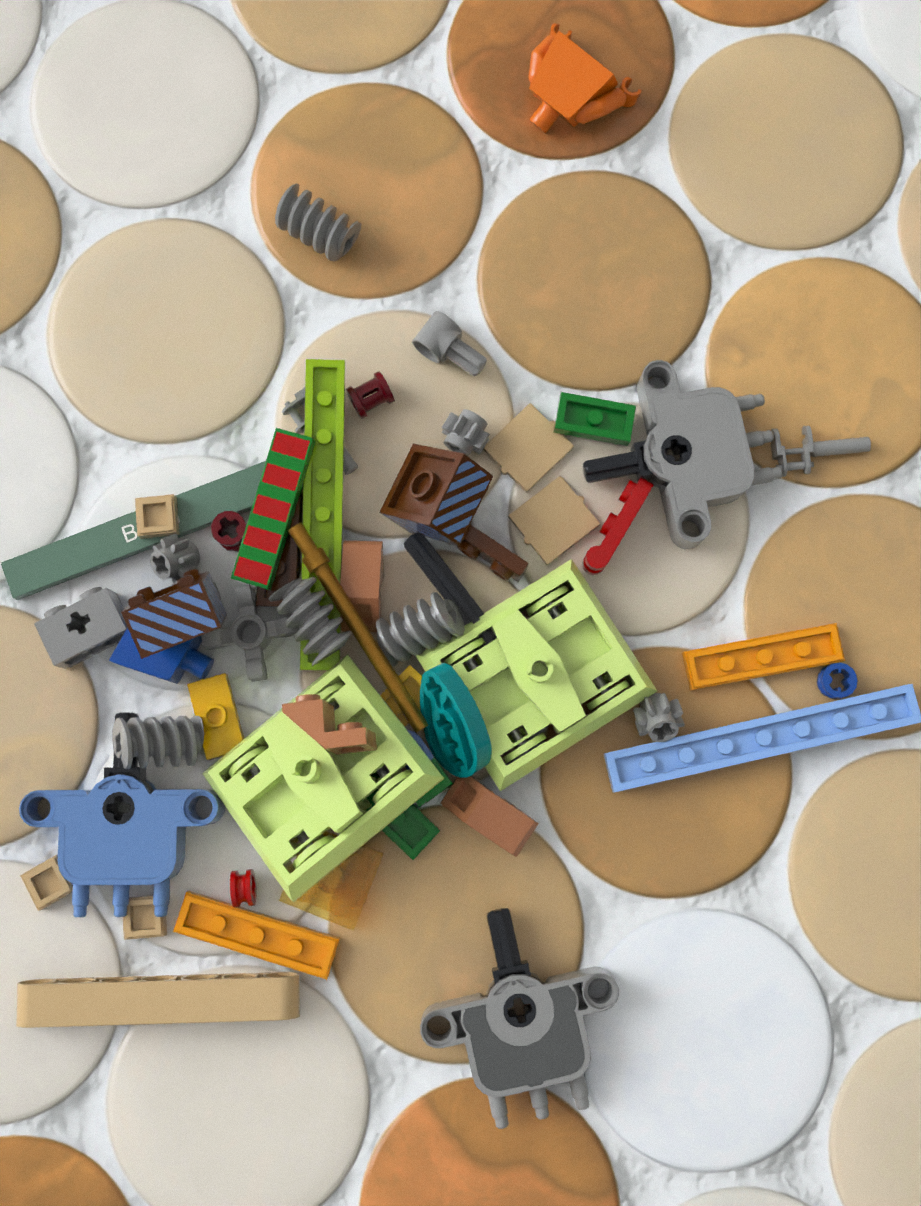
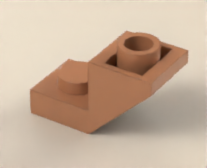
[340,540,384,632]
[282,694,377,755]
[440,776,539,857]

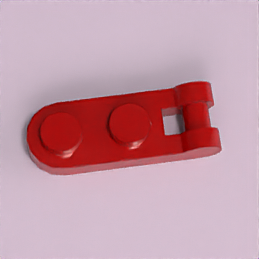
[582,477,654,575]

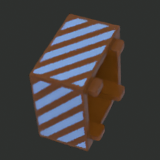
[379,444,493,546]
[121,568,227,659]

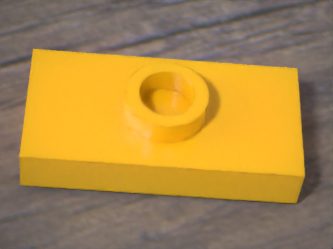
[187,673,244,760]

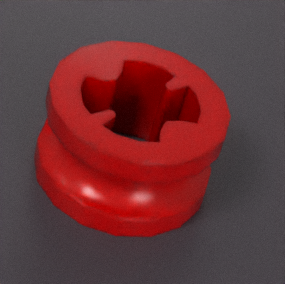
[230,869,257,908]

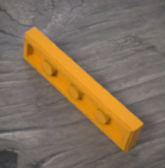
[682,623,845,691]
[173,891,340,980]

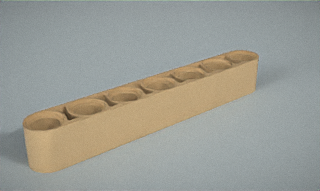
[16,972,300,1028]

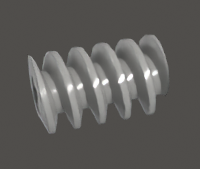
[275,183,361,262]
[268,577,352,666]
[376,592,465,666]
[112,715,204,769]

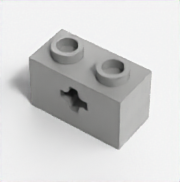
[34,587,127,669]

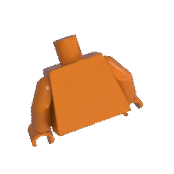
[528,23,642,134]

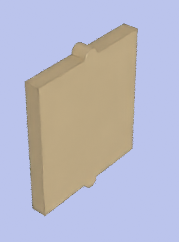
[483,403,574,493]
[508,475,600,565]

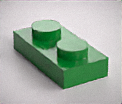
[553,392,636,446]

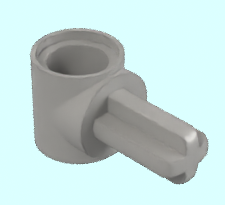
[412,311,487,376]

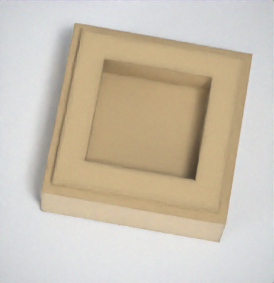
[135,494,179,539]
[20,855,73,911]
[123,895,167,940]

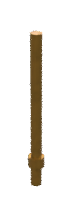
[288,523,429,733]

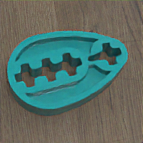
[420,663,492,778]

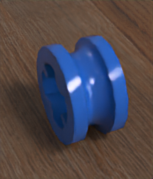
[817,663,858,699]

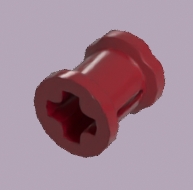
[345,371,395,419]
[211,511,247,552]

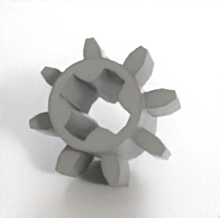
[441,409,490,456]
[150,533,200,584]
[633,693,685,742]

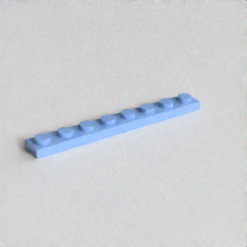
[603,684,921,793]

